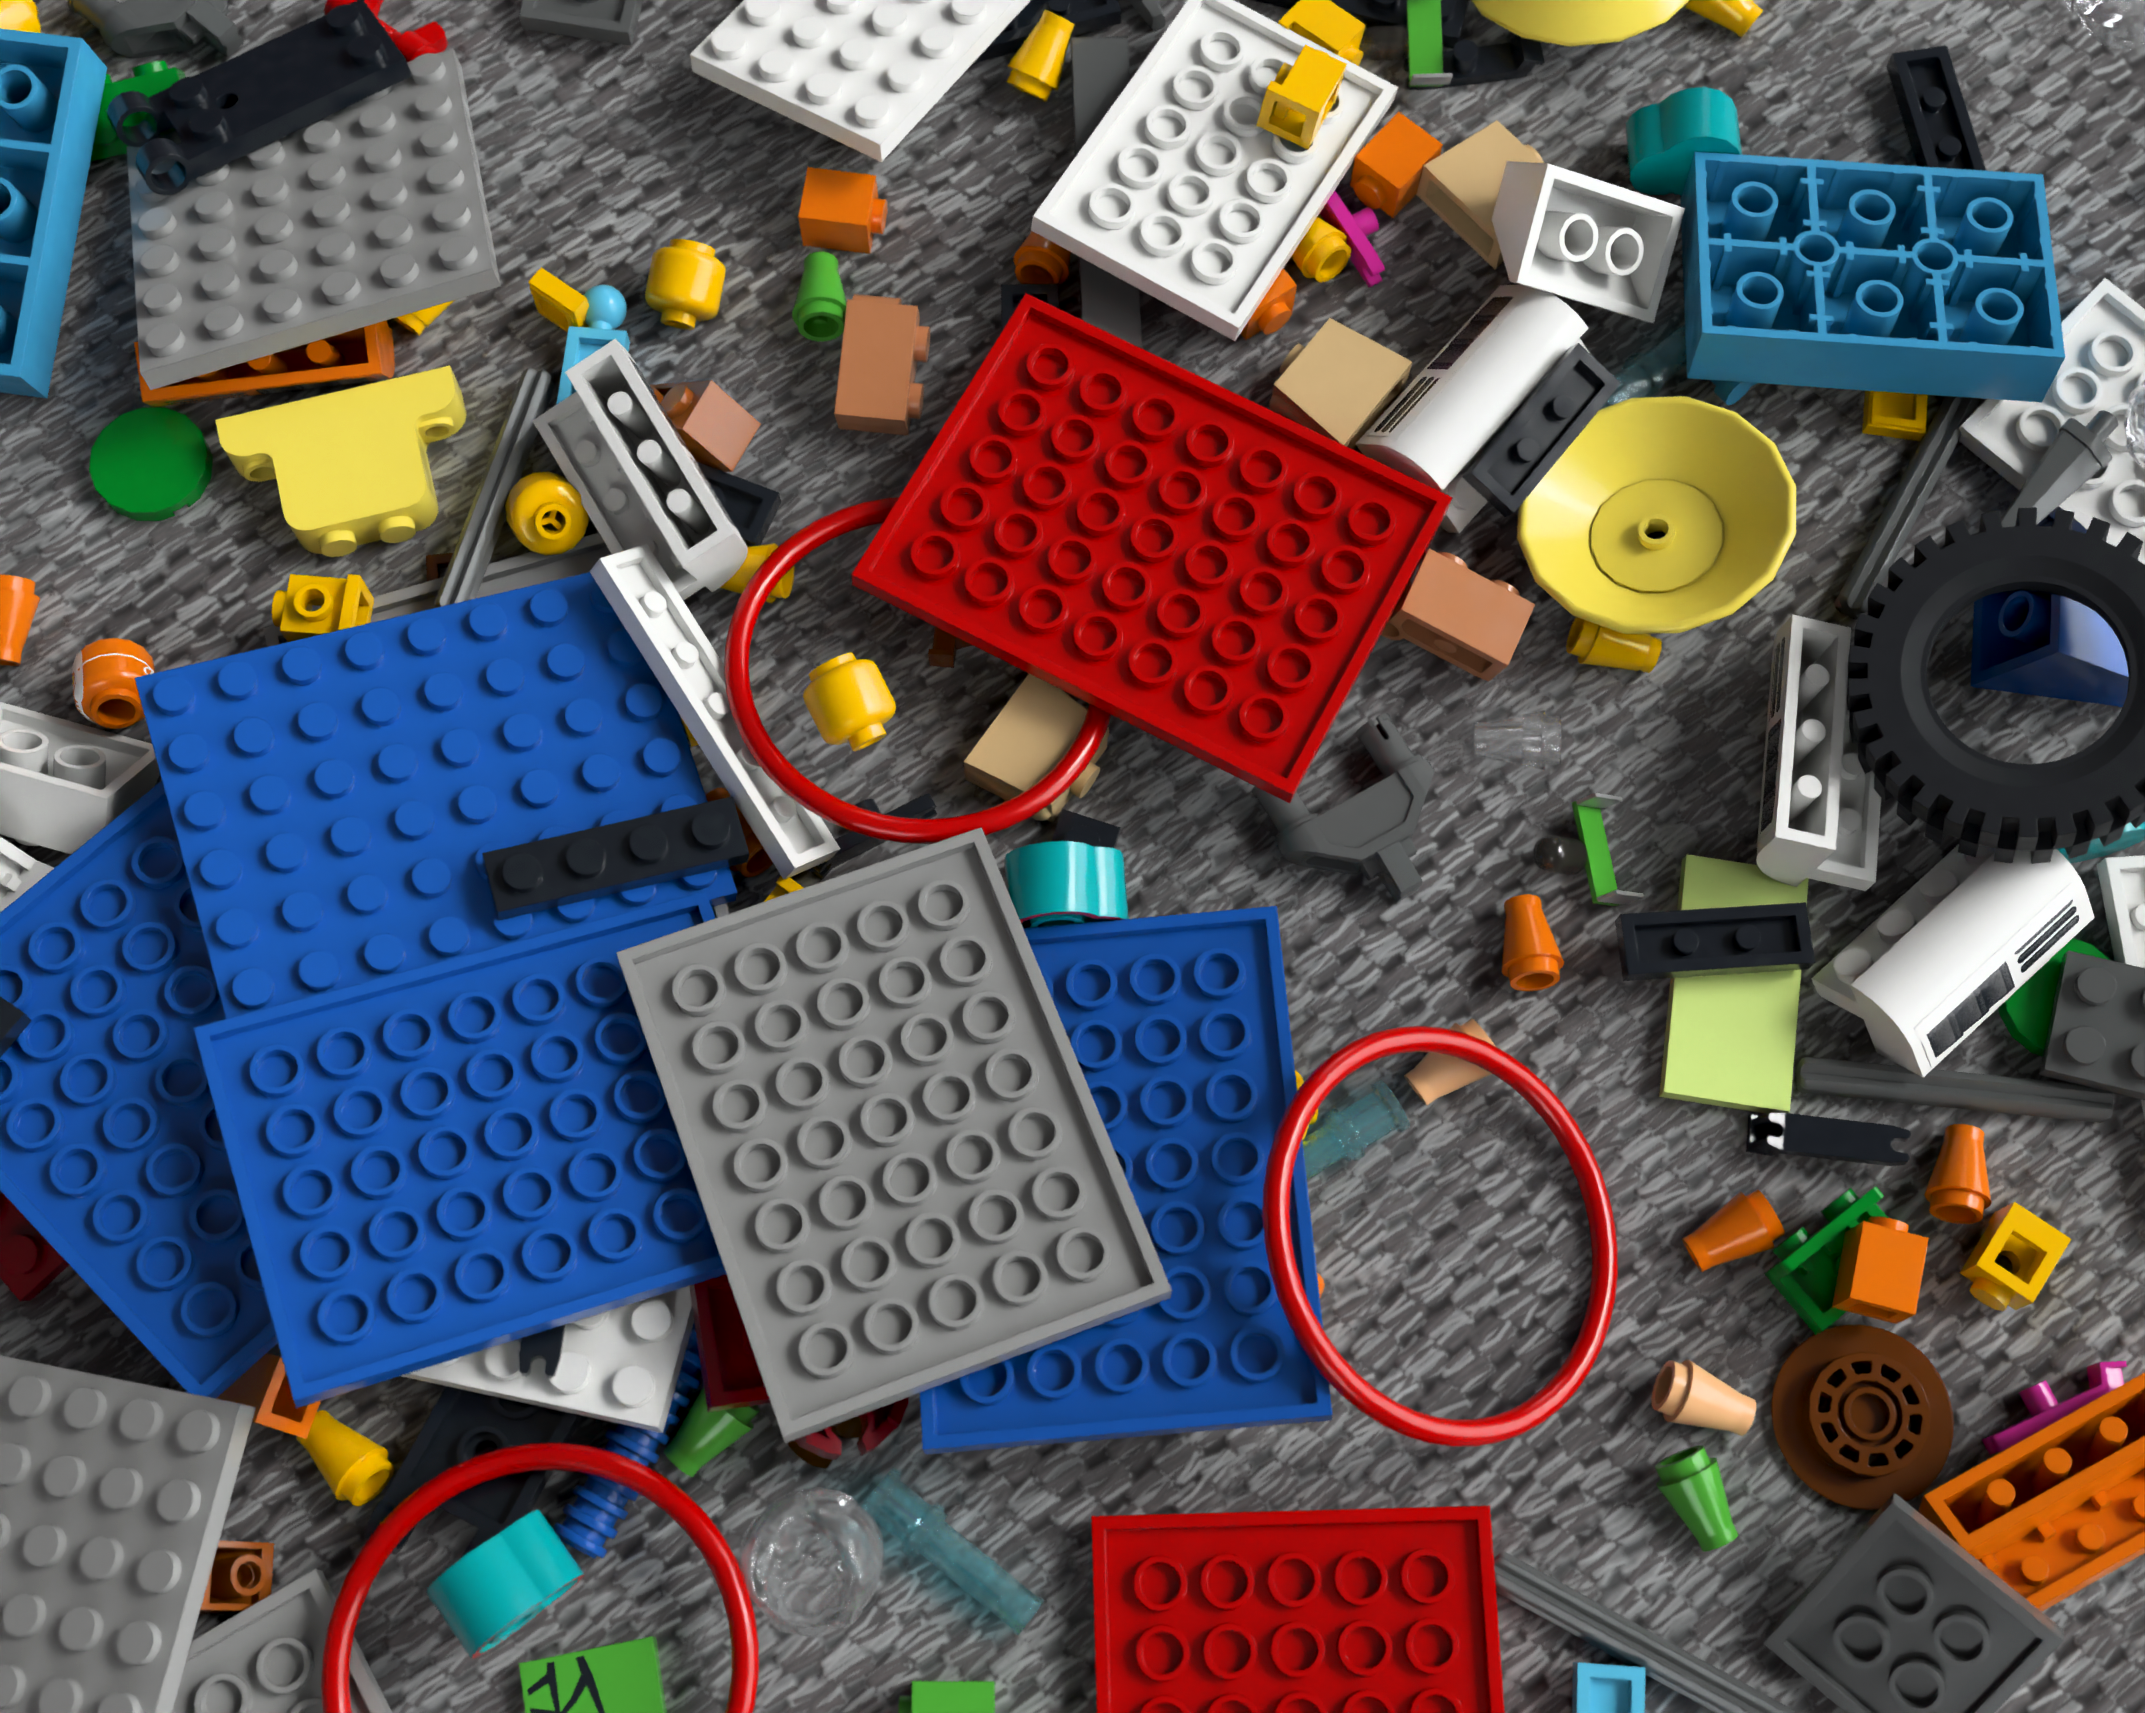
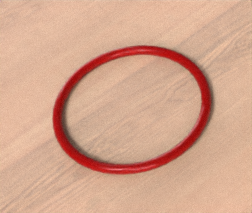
[724,497,1111,844]
[1262,1026,1618,1447]
[321,1443,759,1713]

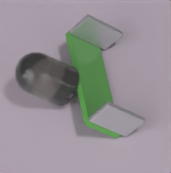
[1359,0,1453,87]
[1532,793,1644,906]

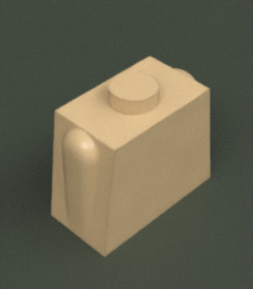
[1416,120,1544,269]
[1269,318,1412,450]
[964,674,1109,822]

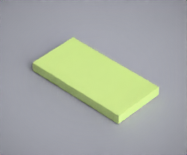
[1659,854,1809,1114]

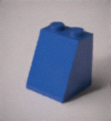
[1971,591,2128,707]

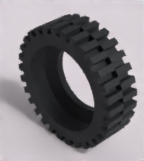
[1847,508,2145,864]

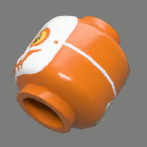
[72,638,155,729]

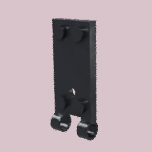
[107,0,412,195]
[364,1386,583,1559]

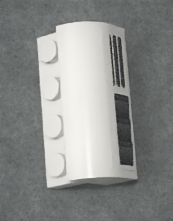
[1356,284,1590,533]
[533,339,748,600]
[1756,614,1881,891]
[1811,844,2095,1077]

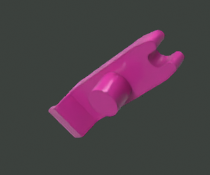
[1320,191,1385,287]
[1982,1361,2127,1455]

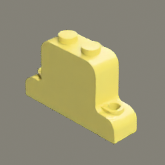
[215,365,466,557]

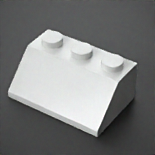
[1492,161,1685,323]
[0,702,160,854]

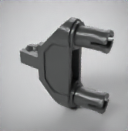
[67,0,244,58]
[1252,713,1435,903]

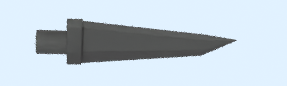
[2001,410,2118,527]

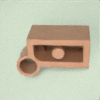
[834,294,930,436]
[1381,548,1535,681]

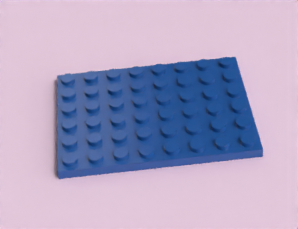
[135,572,737,1019]
[0,781,278,1399]
[193,891,726,1408]
[920,906,1333,1455]

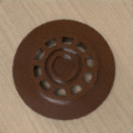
[1771,1325,1954,1510]

